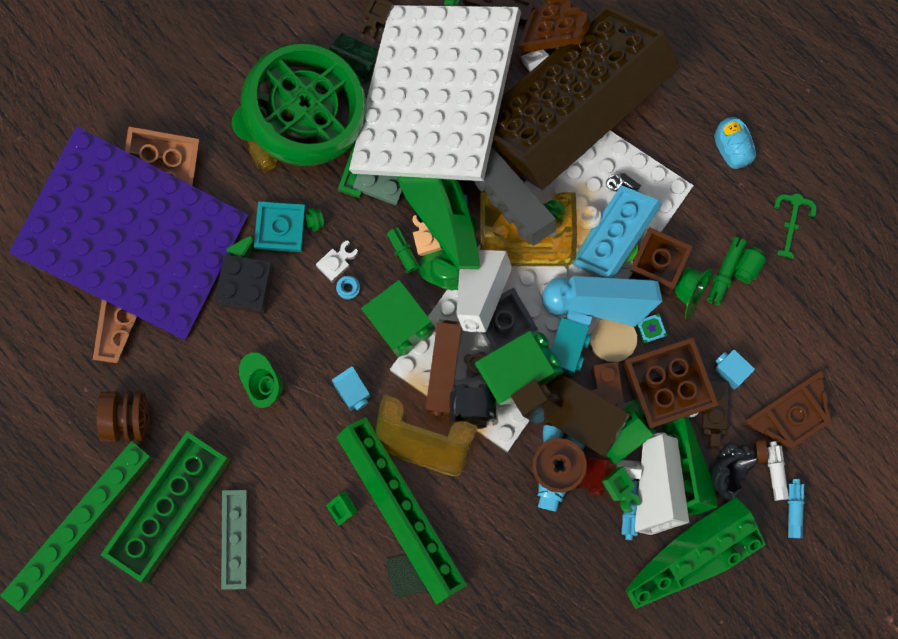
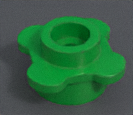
[543,200,566,222]

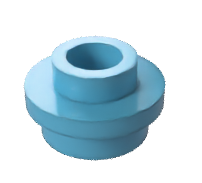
[336,276,360,299]

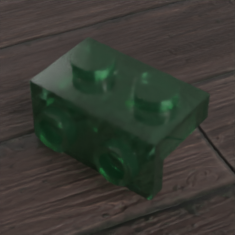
[329,33,379,83]

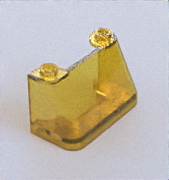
[480,192,577,266]
[375,395,478,476]

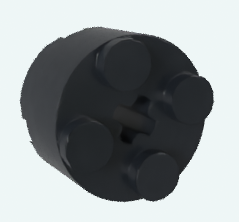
[449,384,498,429]

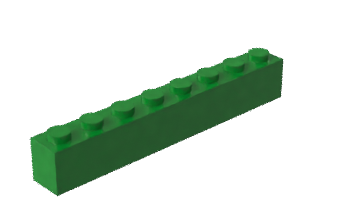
[336,417,467,605]
[0,441,155,612]

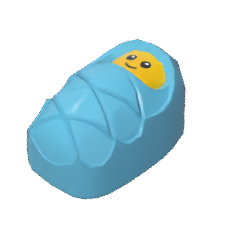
[714,117,756,169]

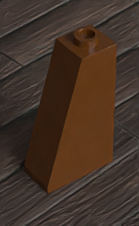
[425,319,462,416]

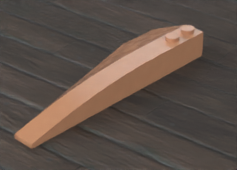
[93,127,199,363]

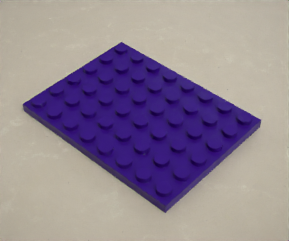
[9,126,248,341]

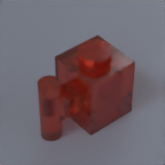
[574,458,616,497]

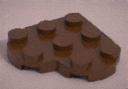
[518,0,590,53]

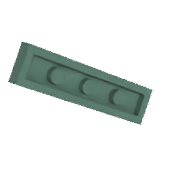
[221,490,248,590]

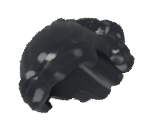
[711,442,757,500]

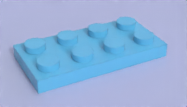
[571,185,662,278]

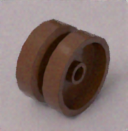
[532,438,587,493]

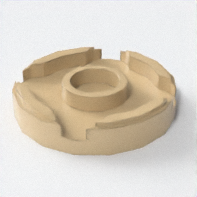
[589,319,637,363]

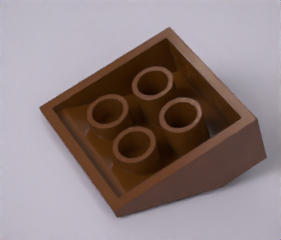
[622,338,719,429]

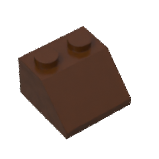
[630,227,693,295]

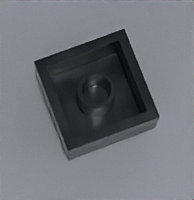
[215,254,274,314]
[480,288,538,352]

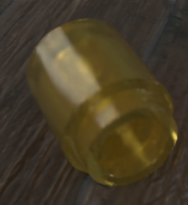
[248,141,278,171]

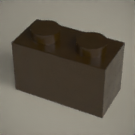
[511,379,561,424]

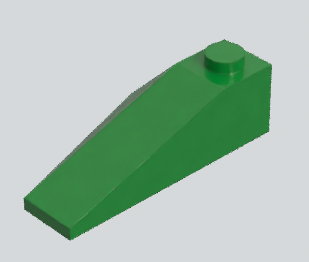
[663,416,718,515]

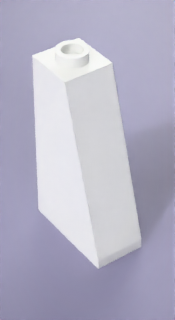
[457,250,512,332]
[635,433,689,535]

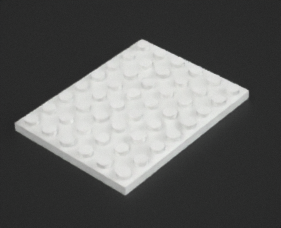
[349,5,521,181]

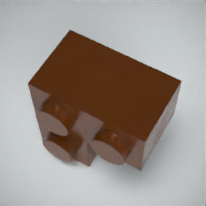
[590,362,625,410]

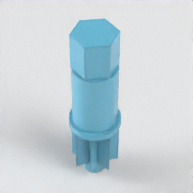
[787,479,805,538]
[622,481,639,540]

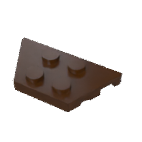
[744,371,831,450]

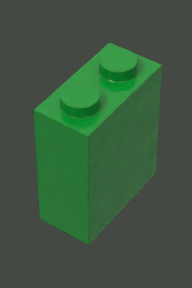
[361,280,436,358]

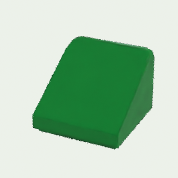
[226,236,254,258]

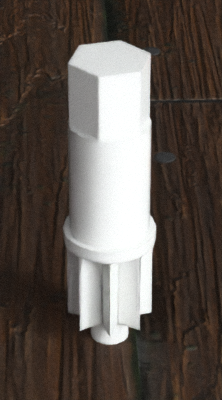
[767,442,789,501]

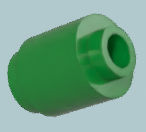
[734,247,767,284]

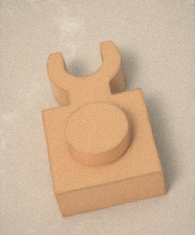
[413,215,443,256]

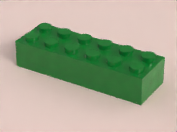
[101,431,231,584]

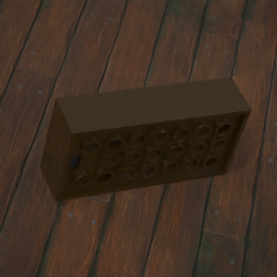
[491,5,681,190]

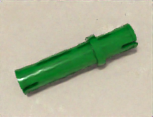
[706,237,747,306]

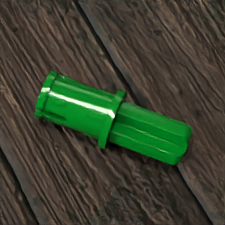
[387,227,420,273]

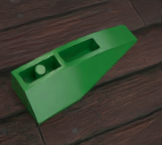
[396,176,481,270]
[625,497,766,609]

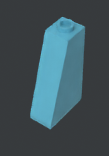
[560,276,662,327]

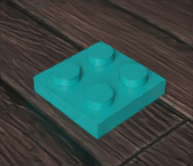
[254,202,306,252]

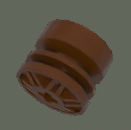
[97,391,149,443]

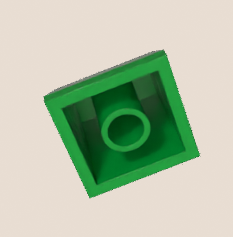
[475,331,563,405]

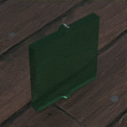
[385,555,428,599]

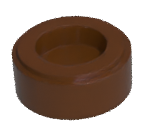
[755,438,767,463]

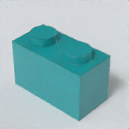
[551,318,591,376]

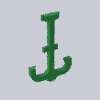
[774,194,817,259]

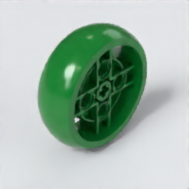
[240,43,366,166]

